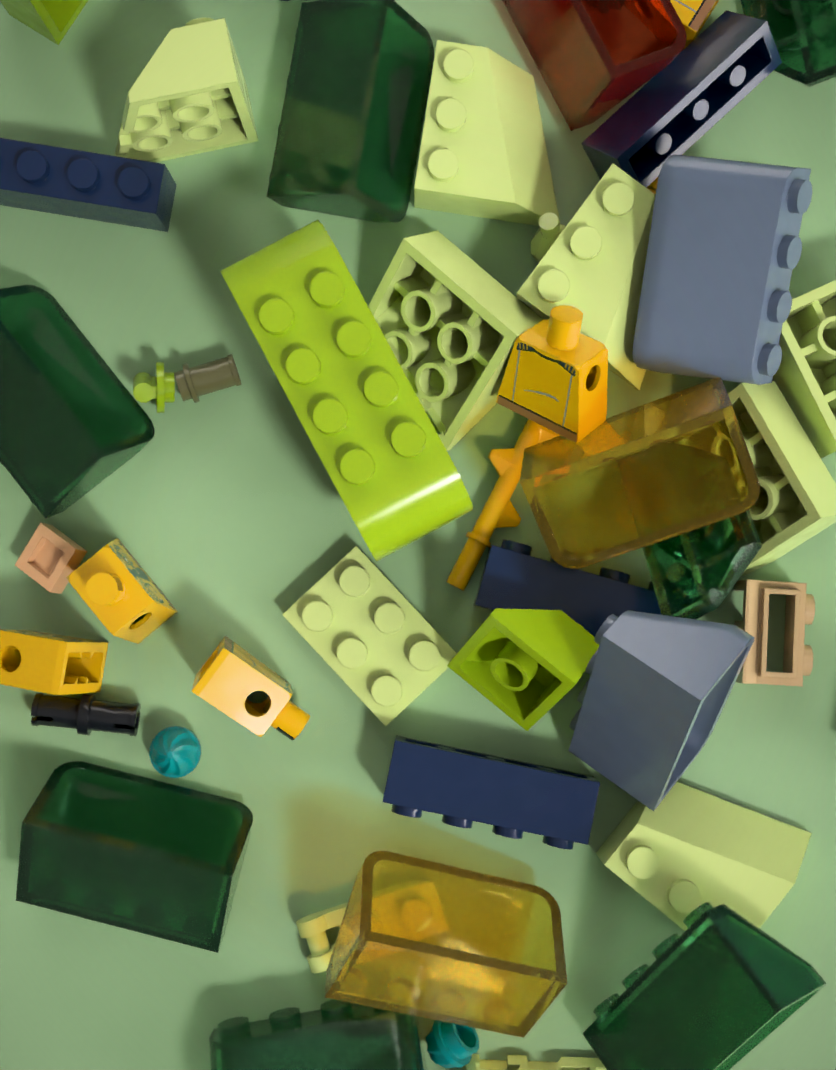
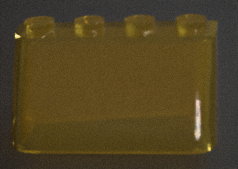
[520,378,760,569]
[325,851,567,1038]

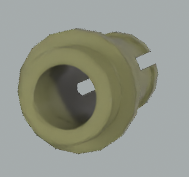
[174,354,242,403]

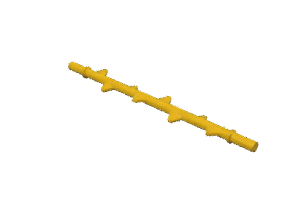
[446,154,683,591]

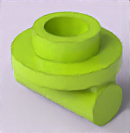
[133,362,175,413]

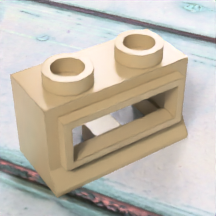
[734,579,815,687]

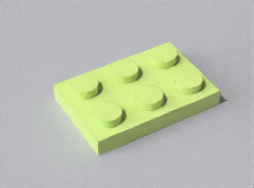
[282,546,457,726]

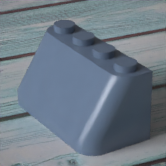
[633,155,812,385]
[568,610,755,811]

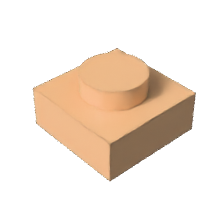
[15,522,88,594]

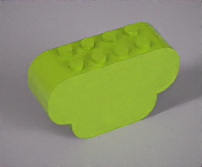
[220,220,473,562]

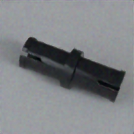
[31,693,141,736]

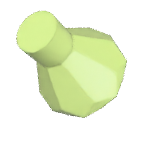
[531,212,566,262]

